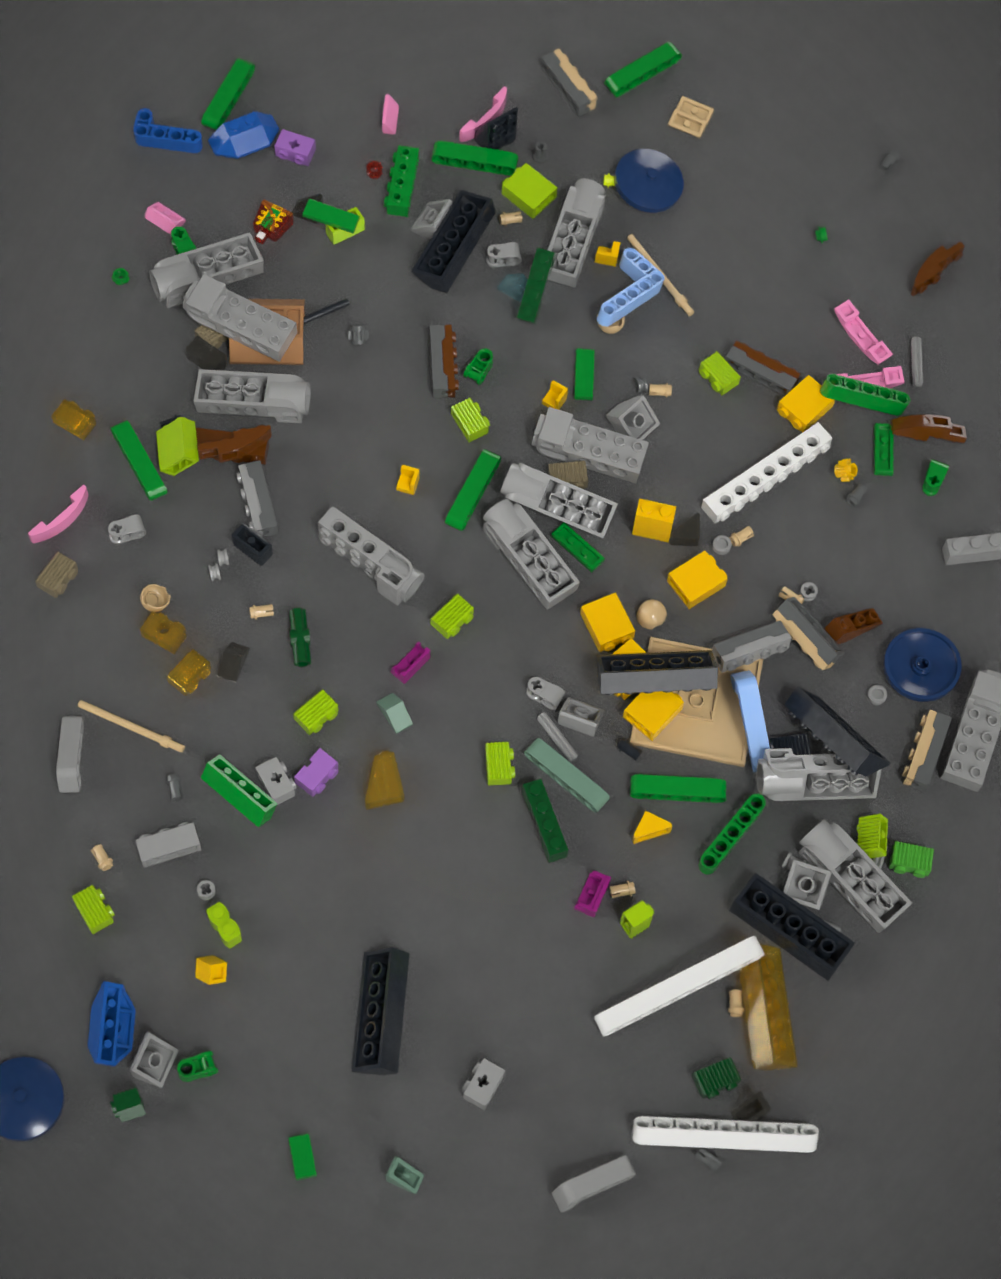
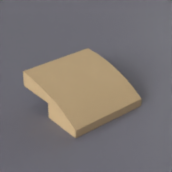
[668,96,714,138]

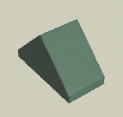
[376,693,413,734]
[386,1156,424,1194]

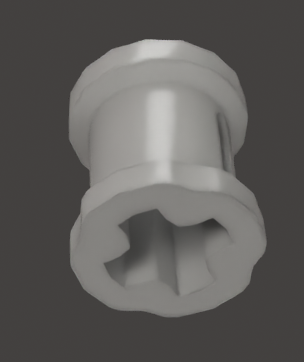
[781,852,807,870]

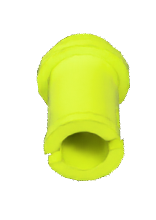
[603,173,615,188]

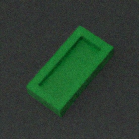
[289,1134,317,1180]

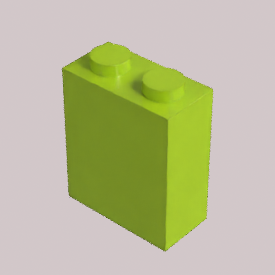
[502,163,557,219]
[156,417,199,476]

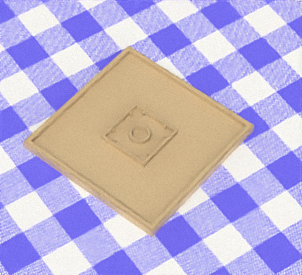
[630,637,763,767]

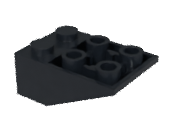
[475,107,518,150]

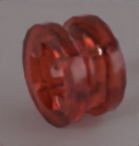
[367,161,382,179]

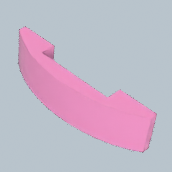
[459,86,507,142]
[834,299,893,365]
[836,366,905,388]
[28,484,89,544]

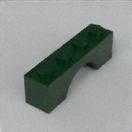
[517,247,556,325]
[522,779,568,863]

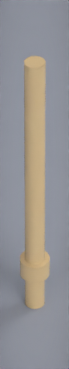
[627,234,694,316]
[78,700,185,753]

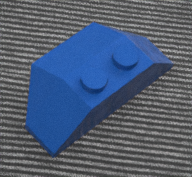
[208,111,279,159]
[88,981,136,1067]

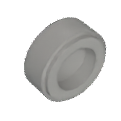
[712,535,732,555]
[867,685,887,705]

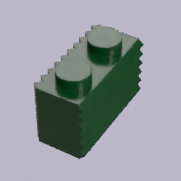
[692,1057,741,1099]
[110,1087,146,1122]

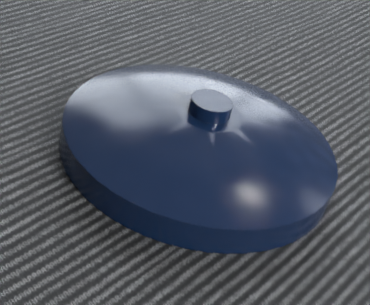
[614,149,684,213]
[883,628,962,702]
[0,1057,65,1141]

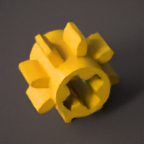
[834,459,858,482]

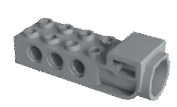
[548,179,606,288]
[149,232,264,308]
[183,274,297,362]
[194,369,311,423]
[532,407,649,484]
[500,462,618,538]
[483,499,580,610]
[318,506,424,606]
[940,669,1001,792]
[756,748,882,801]
[798,819,912,934]

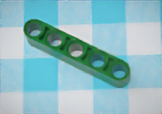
[605,41,682,97]
[201,58,255,130]
[431,141,519,176]
[820,374,911,416]
[110,420,168,501]
[445,449,502,531]
[630,774,726,803]
[699,794,766,875]

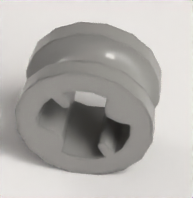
[217,548,229,566]
[208,563,221,581]
[799,582,818,602]
[197,880,216,900]

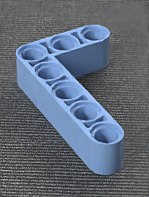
[597,248,665,326]
[730,670,770,772]

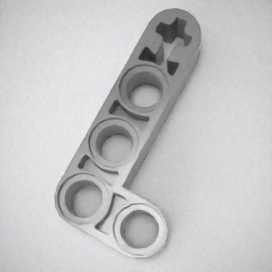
[56,716,84,793]
[551,1155,636,1213]

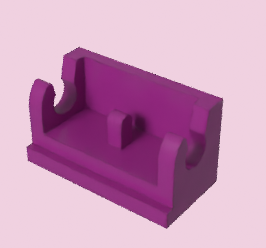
[390,641,431,684]
[574,871,611,918]

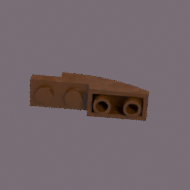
[911,241,965,296]
[890,414,967,443]
[197,425,272,463]

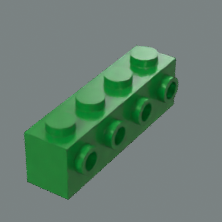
[384,145,419,217]
[201,754,278,828]

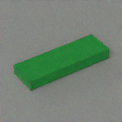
[303,199,360,234]
[574,348,595,400]
[874,423,894,476]
[551,522,605,573]

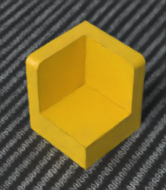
[595,241,621,267]
[542,380,568,410]
[396,465,420,495]
[195,955,227,985]

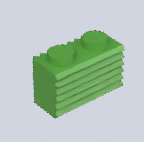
[889,841,934,878]

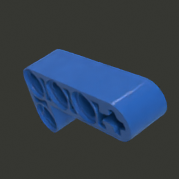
[133,108,203,153]

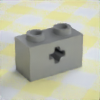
[255,757,296,805]
[462,1058,506,1110]

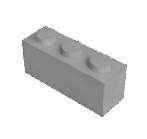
[942,533,1001,565]
[135,822,201,868]

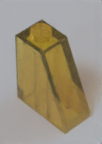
[365,751,405,810]

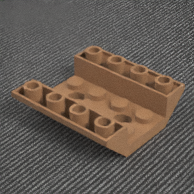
[229,299,305,365]

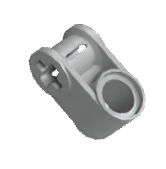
[486,242,522,268]
[108,514,146,544]
[526,677,565,710]

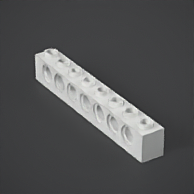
[701,422,832,524]

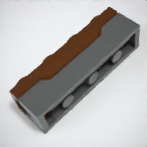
[430,324,459,398]
[725,340,800,397]

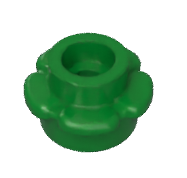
[815,226,828,243]
[112,268,130,285]

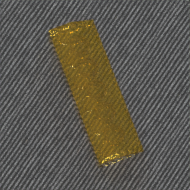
[739,944,798,1071]

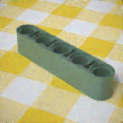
[524,738,610,813]

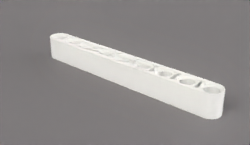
[594,936,765,1036]
[632,1116,819,1152]

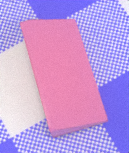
[382,94,399,134]
[145,202,186,235]

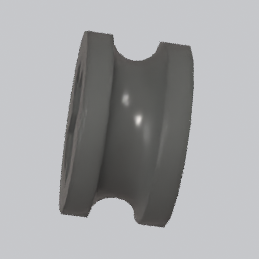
[635,376,648,394]

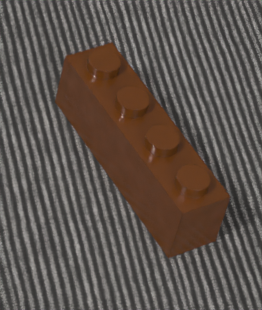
[196,427,269,465]

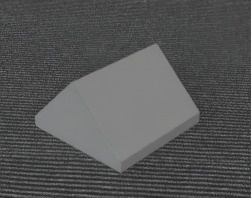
[411,199,452,239]
[558,697,604,737]
[783,860,832,910]
[130,1032,178,1088]

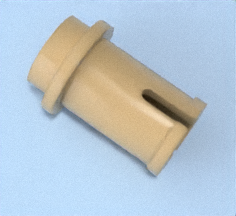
[499,211,522,226]
[649,383,672,398]
[729,526,754,547]
[779,586,804,604]
[249,604,274,620]
[91,844,113,871]
[609,881,635,899]
[728,990,744,1017]

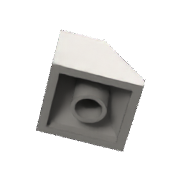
[606,394,660,440]

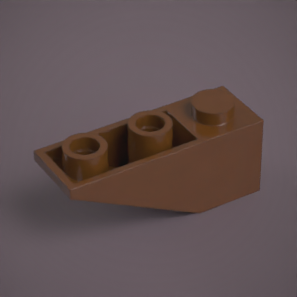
[824,608,883,644]

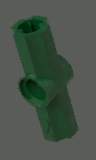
[289,608,311,667]

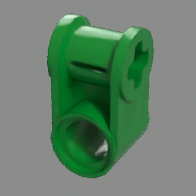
[171,226,196,255]
[463,348,493,385]
[922,459,950,496]
[177,1051,219,1082]

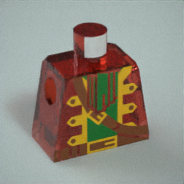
[253,199,294,244]

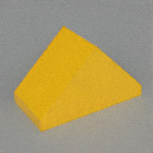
[632,811,672,844]

